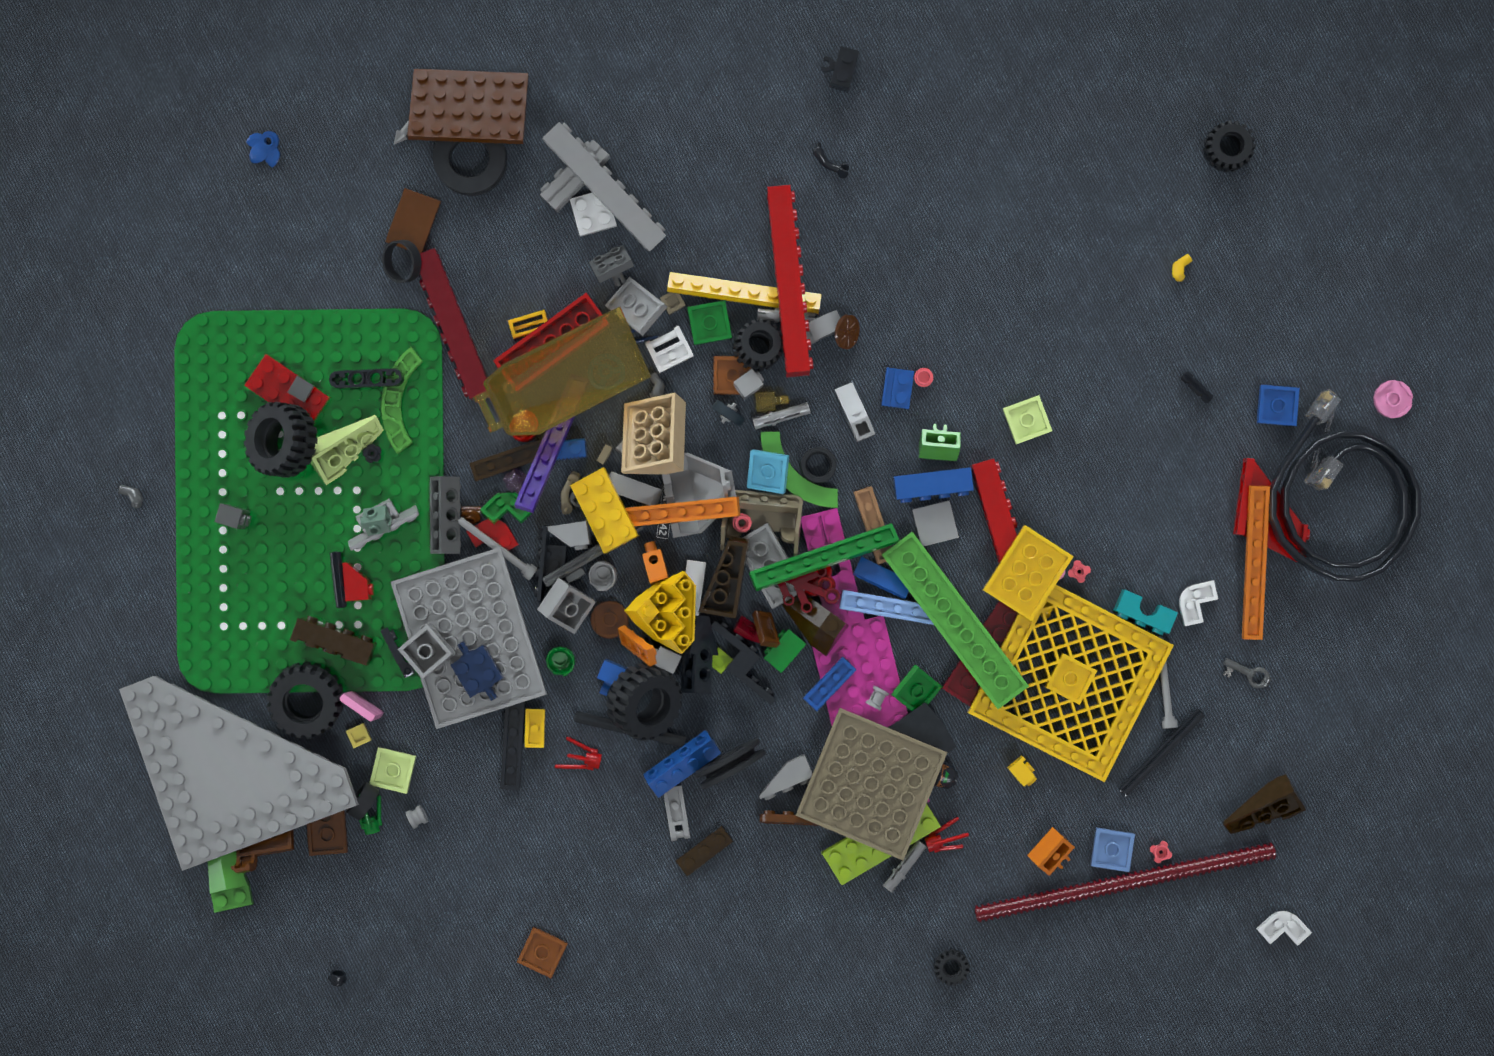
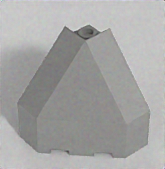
[662,453,736,538]

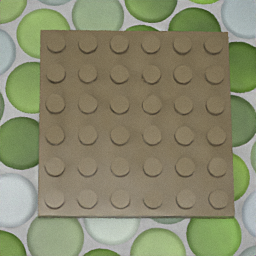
[796,708,947,861]

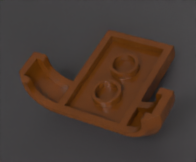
[231,830,294,874]

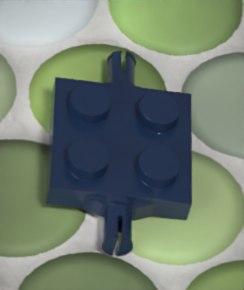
[451,641,504,701]

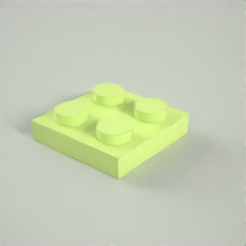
[1003,395,1052,444]
[370,747,416,794]

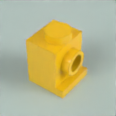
[1007,755,1037,786]

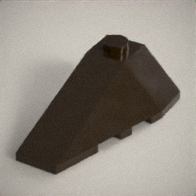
[782,595,849,657]

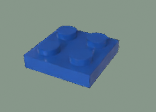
[1257,385,1300,426]

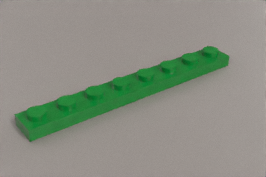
[749,523,899,591]

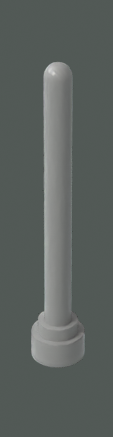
[458,518,537,580]
[1159,636,1178,729]

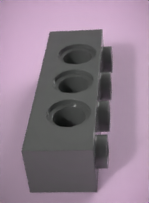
[430,476,461,554]

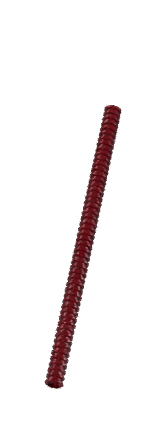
[974,842,1276,923]

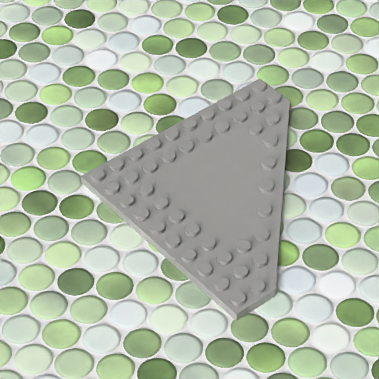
[119,676,359,871]

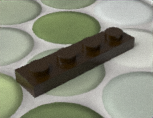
[469,439,542,482]

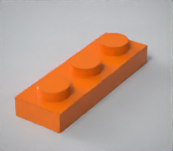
[618,625,657,666]

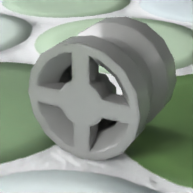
[406,805,428,829]

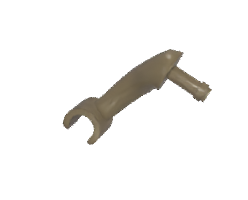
[560,471,581,514]

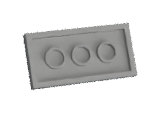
[743,523,805,609]

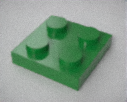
[687,300,732,345]
[891,665,943,711]

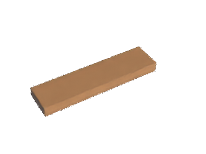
[853,486,892,564]

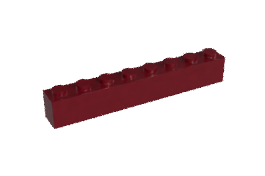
[419,248,493,400]

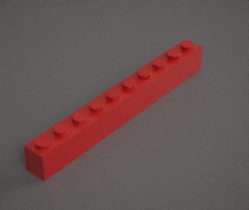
[767,185,813,377]

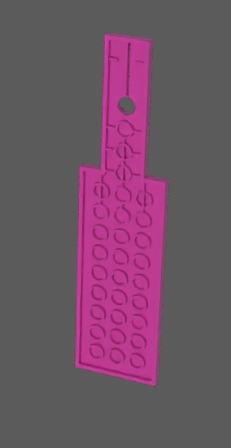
[801,508,930,802]

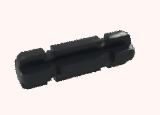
[1181,371,1213,403]

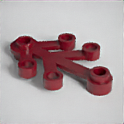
[777,568,840,614]

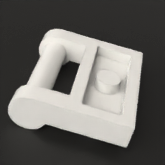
[644,325,694,373]

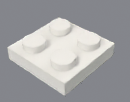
[570,193,617,237]

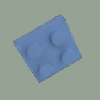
[1090,827,1135,872]

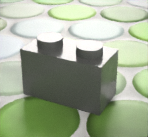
[214,503,252,529]

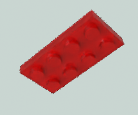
[244,354,330,421]

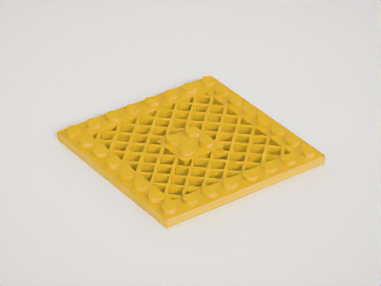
[967,585,1174,782]

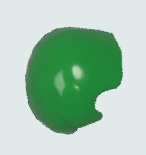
[546,646,575,676]

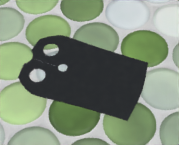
[888,703,956,753]

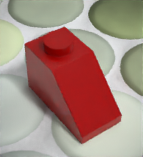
[342,562,374,601]

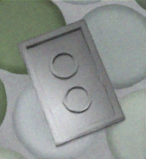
[605,277,667,336]

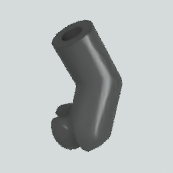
[649,372,665,398]
[119,485,143,508]

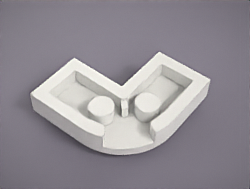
[1179,580,1218,626]
[1256,911,1312,946]

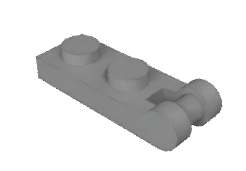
[664,785,690,841]

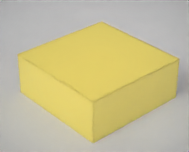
[346,723,372,749]

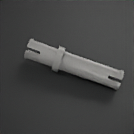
[757,308,815,323]
[752,402,811,430]
[882,840,927,893]

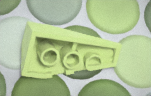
[311,415,384,485]

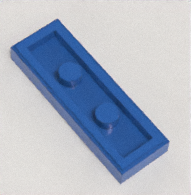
[853,557,909,600]
[803,656,856,711]

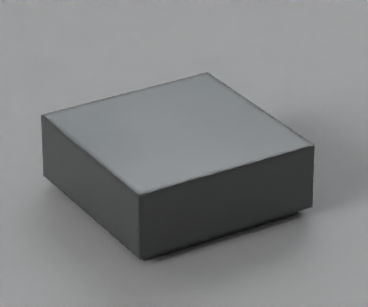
[287,376,315,402]
[565,568,585,584]

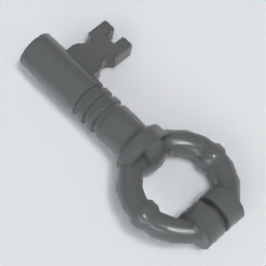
[1223,658,1272,688]

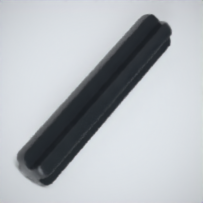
[330,551,347,608]

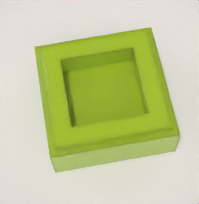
[712,647,733,674]

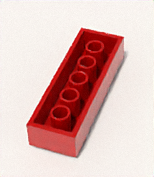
[493,293,610,393]

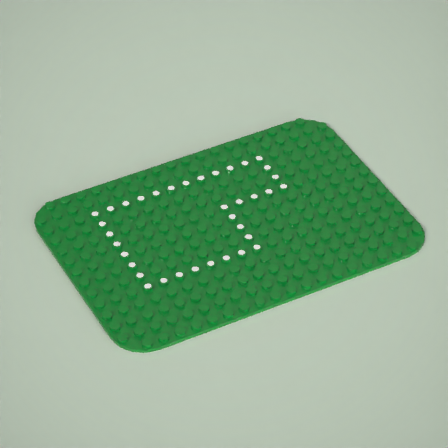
[174,309,445,693]

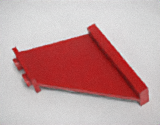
[1233,458,1310,562]

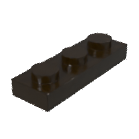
[676,826,733,876]

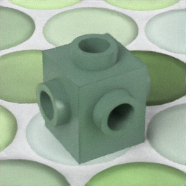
[360,505,392,536]

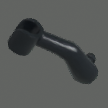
[812,142,849,179]

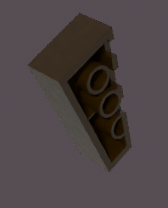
[698,536,750,618]
[290,615,377,666]

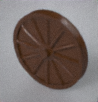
[835,315,860,349]

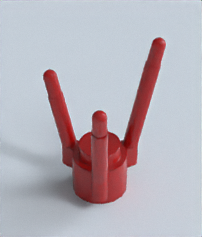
[554,737,602,770]
[925,817,969,853]

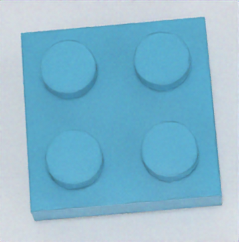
[747,449,789,494]

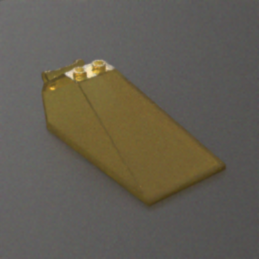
[474,307,651,436]

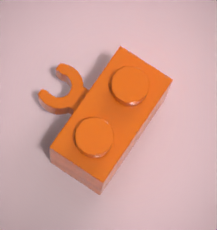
[1027,827,1075,876]

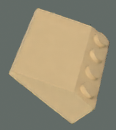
[621,393,686,474]

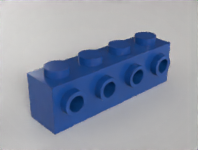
[893,467,974,503]
[643,730,721,798]

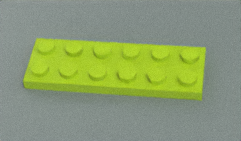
[822,804,941,885]

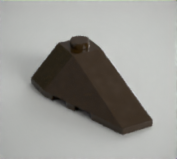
[1223,774,1306,834]

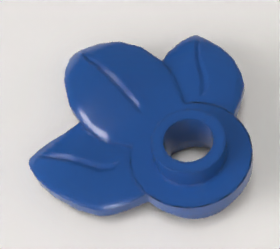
[246,131,280,167]

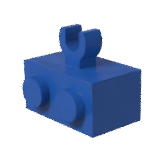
[597,659,627,696]

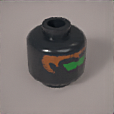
[934,763,958,789]

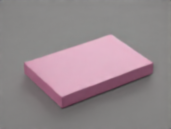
[340,691,384,722]

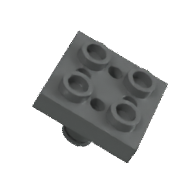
[589,245,634,286]

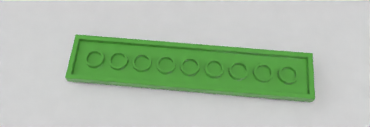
[882,532,1029,709]

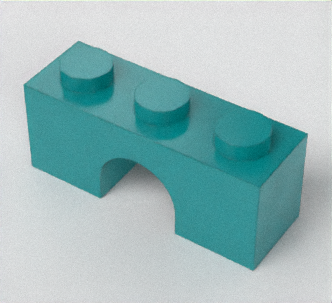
[1113,589,1178,636]

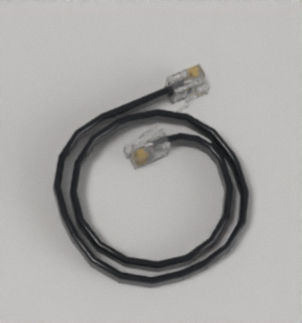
[1269,389,1421,582]

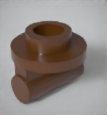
[461,506,481,524]

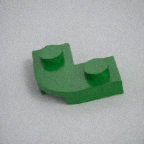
[480,492,535,524]

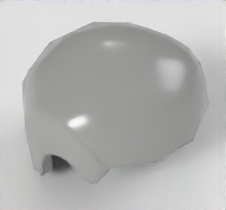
[588,561,617,591]

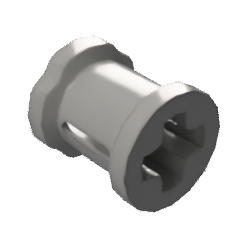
[865,686,889,710]

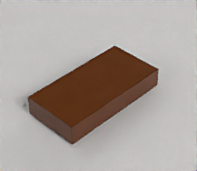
[752,610,780,648]

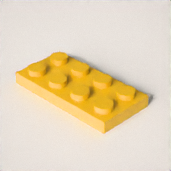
[570,467,639,554]

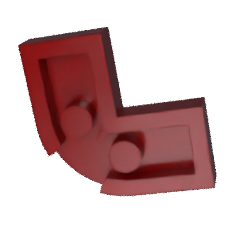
[466,519,519,551]

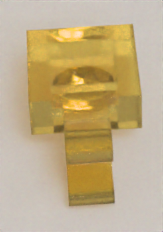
[755,391,789,412]

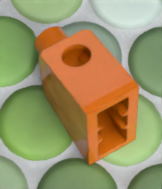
[642,541,669,586]

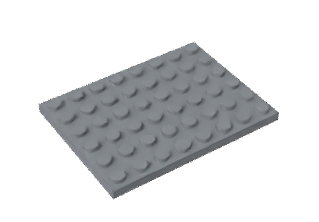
[391,547,547,729]

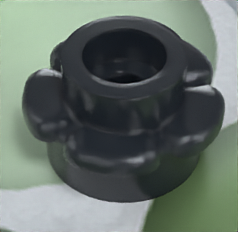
[363,444,382,463]
[328,970,347,986]

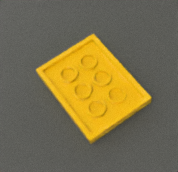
[983,525,1074,621]

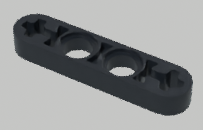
[329,368,404,389]

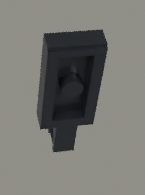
[381,627,415,678]

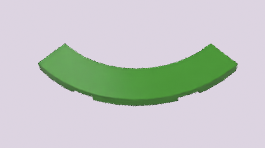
[381,347,423,454]
[761,432,838,508]

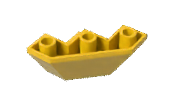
[624,571,696,654]

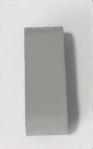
[609,472,663,506]

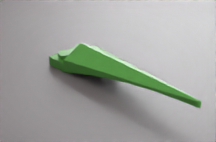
[208,851,254,913]

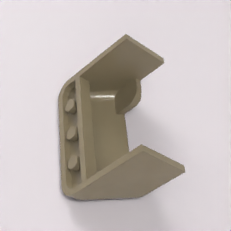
[720,490,803,556]

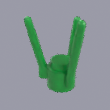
[359,794,382,835]

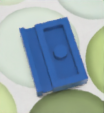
[881,367,914,410]

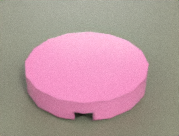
[1373,380,1413,418]

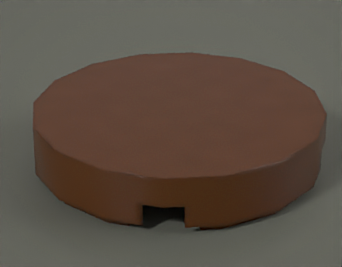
[590,601,629,639]

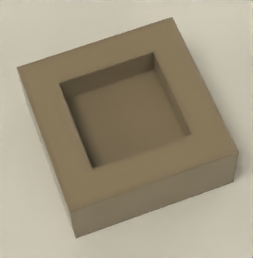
[660,292,686,315]
[596,444,613,465]

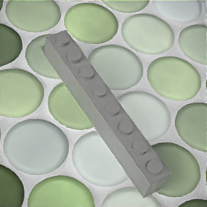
[542,122,666,252]

